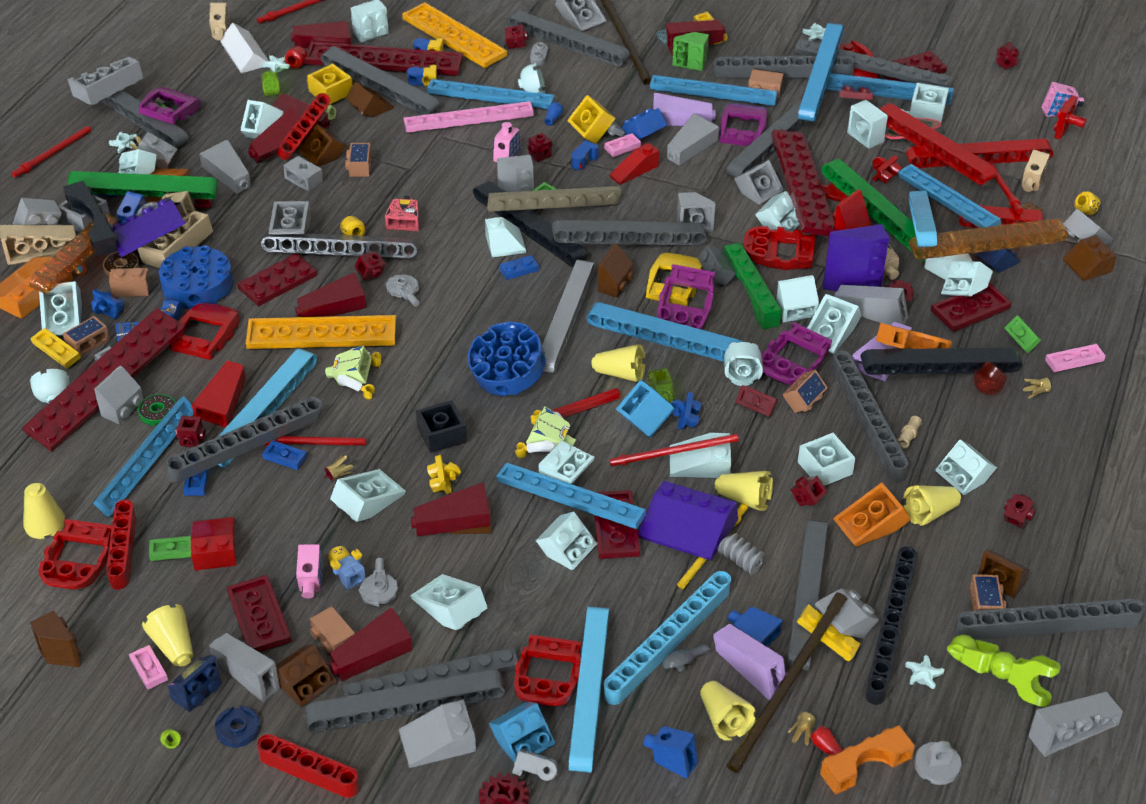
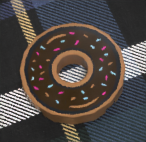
[103,252,139,277]

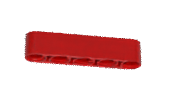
[278,93,331,160]
[959,205,1044,233]
[106,499,136,590]
[257,734,359,798]

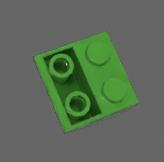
[672,32,709,71]

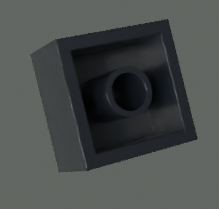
[416,400,467,453]

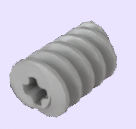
[718,533,765,576]

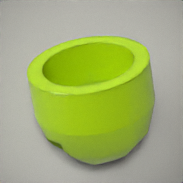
[160,729,181,749]

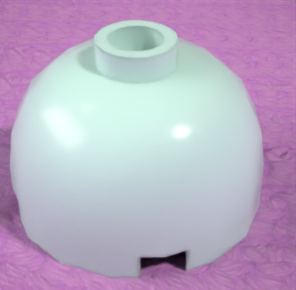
[518,63,545,94]
[30,369,70,404]

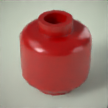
[285,46,307,69]

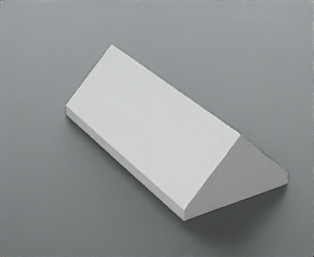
[220,23,269,73]

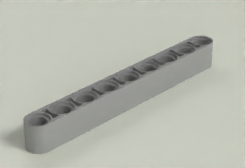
[542,259,595,373]

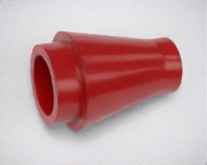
[810,726,843,756]

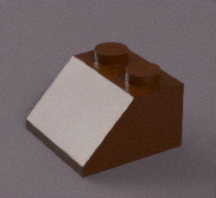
[346,82,394,117]
[298,124,346,167]
[1063,235,1117,281]
[598,244,635,298]
[978,549,1030,598]

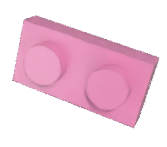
[604,134,641,157]
[129,645,168,690]

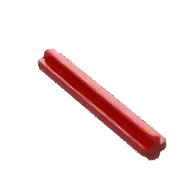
[551,388,620,418]

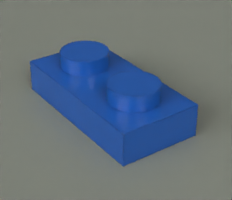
[499,255,539,280]
[262,440,307,470]
[183,461,210,496]

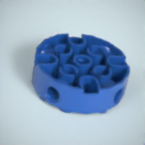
[158,245,234,309]
[468,321,546,396]

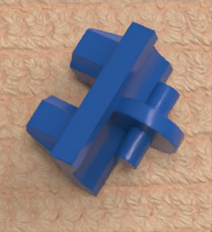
[91,289,125,319]
[670,392,701,430]

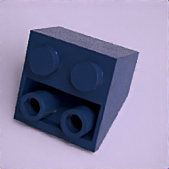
[969,232,1020,272]
[168,655,222,713]

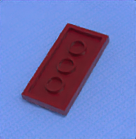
[882,51,947,83]
[839,85,873,100]
[237,253,317,307]
[930,283,1012,332]
[594,490,640,559]
[226,575,292,652]

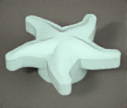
[803,23,826,42]
[262,55,290,73]
[109,132,137,153]
[905,655,944,689]

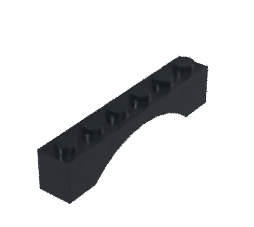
[63,181,119,257]

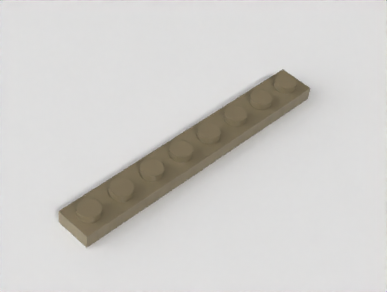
[487,186,621,212]

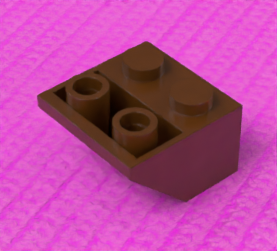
[29,610,82,667]
[276,644,337,707]

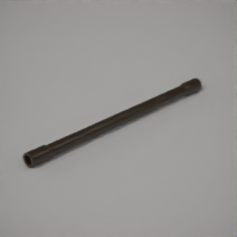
[600,0,651,85]
[727,592,847,773]

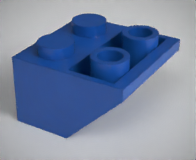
[621,108,667,139]

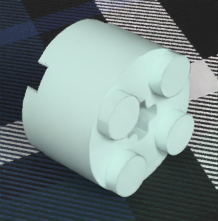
[724,342,763,386]

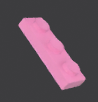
[1045,344,1106,372]

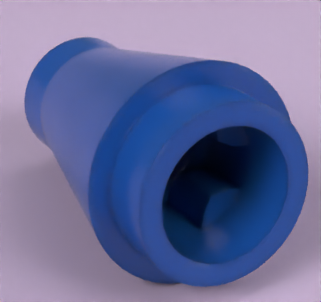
[544,102,563,126]

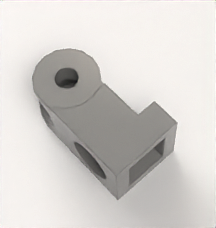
[512,749,559,781]

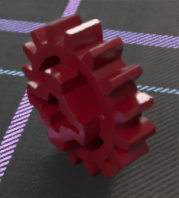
[479,772,529,804]

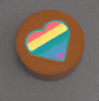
[69,258,88,276]

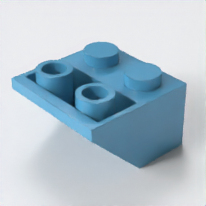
[616,380,675,438]
[489,702,556,763]

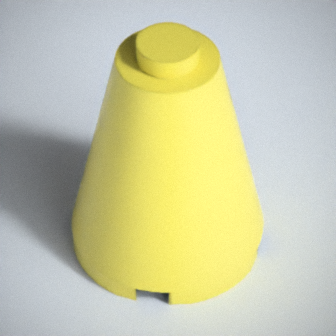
[592,344,645,382]
[715,471,773,511]
[23,483,65,539]
[903,485,961,526]
[142,604,194,667]
[700,681,755,741]

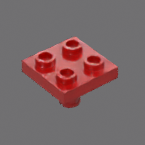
[1053,95,1087,140]

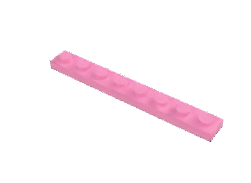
[404,102,534,132]

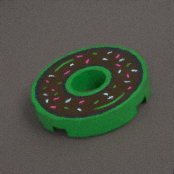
[138,394,176,426]

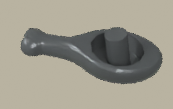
[662,644,710,672]

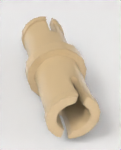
[897,416,922,448]

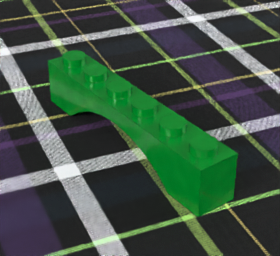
[724,243,781,330]

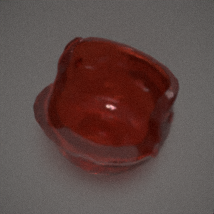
[974,362,1008,395]

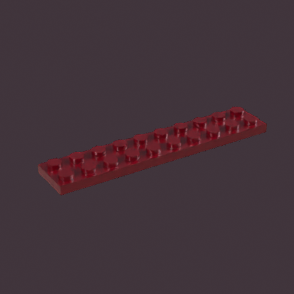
[305,41,463,76]
[771,129,837,236]
[22,308,185,452]

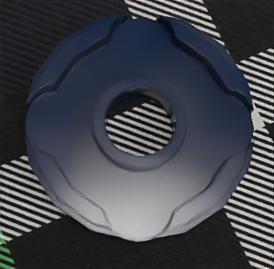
[215,706,261,748]

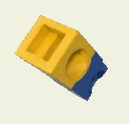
[413,38,444,51]
[407,65,437,86]

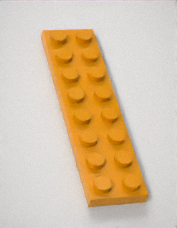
[402,3,507,68]
[246,315,396,349]

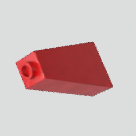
[192,360,246,428]

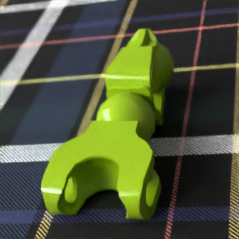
[947,635,1061,707]

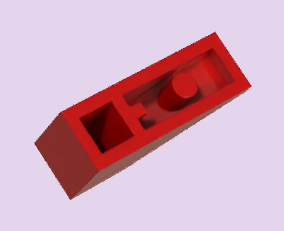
[610,143,659,185]

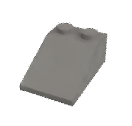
[555,0,606,32]
[269,201,311,234]
[399,700,476,768]

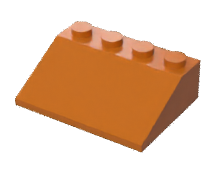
[0,256,73,319]

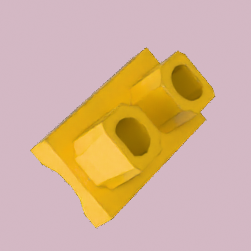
[427,455,461,494]

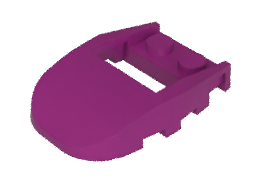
[138,87,201,125]
[720,103,767,146]
[657,264,715,330]
[762,322,832,385]

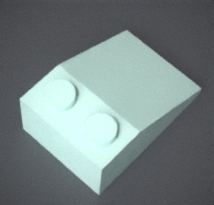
[39,281,82,337]
[807,294,862,354]
[670,433,731,478]
[330,469,406,522]
[410,574,487,630]

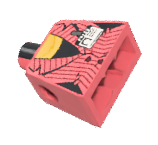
[385,196,419,231]

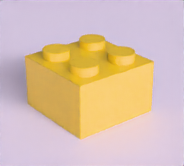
[307,64,353,105]
[567,95,616,144]

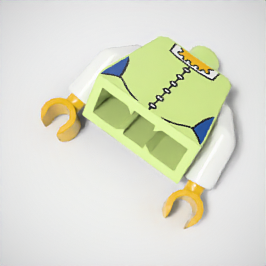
[325,345,381,399]
[515,406,576,458]

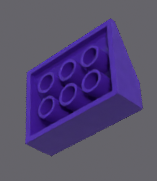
[112,198,185,257]
[823,224,889,291]
[638,481,738,560]

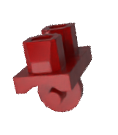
[872,155,902,184]

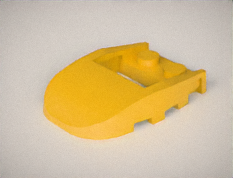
[646,253,703,306]

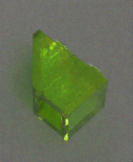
[261,71,280,96]
[648,368,676,403]

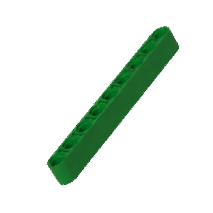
[822,158,938,262]
[67,171,218,199]

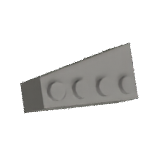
[68,57,143,105]
[1029,692,1123,757]

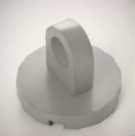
[914,741,962,785]

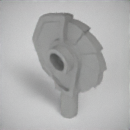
[386,274,420,307]
[359,558,398,607]

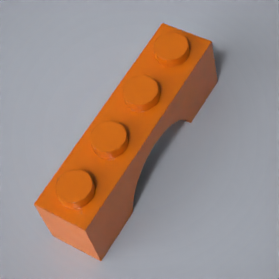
[875,323,952,349]
[820,725,915,795]

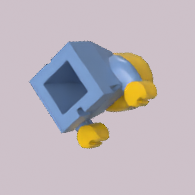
[328,546,365,590]

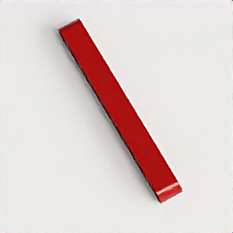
[878,103,996,185]
[906,139,1053,168]

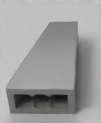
[667,113,719,166]
[199,140,251,194]
[834,285,909,325]
[209,633,280,702]

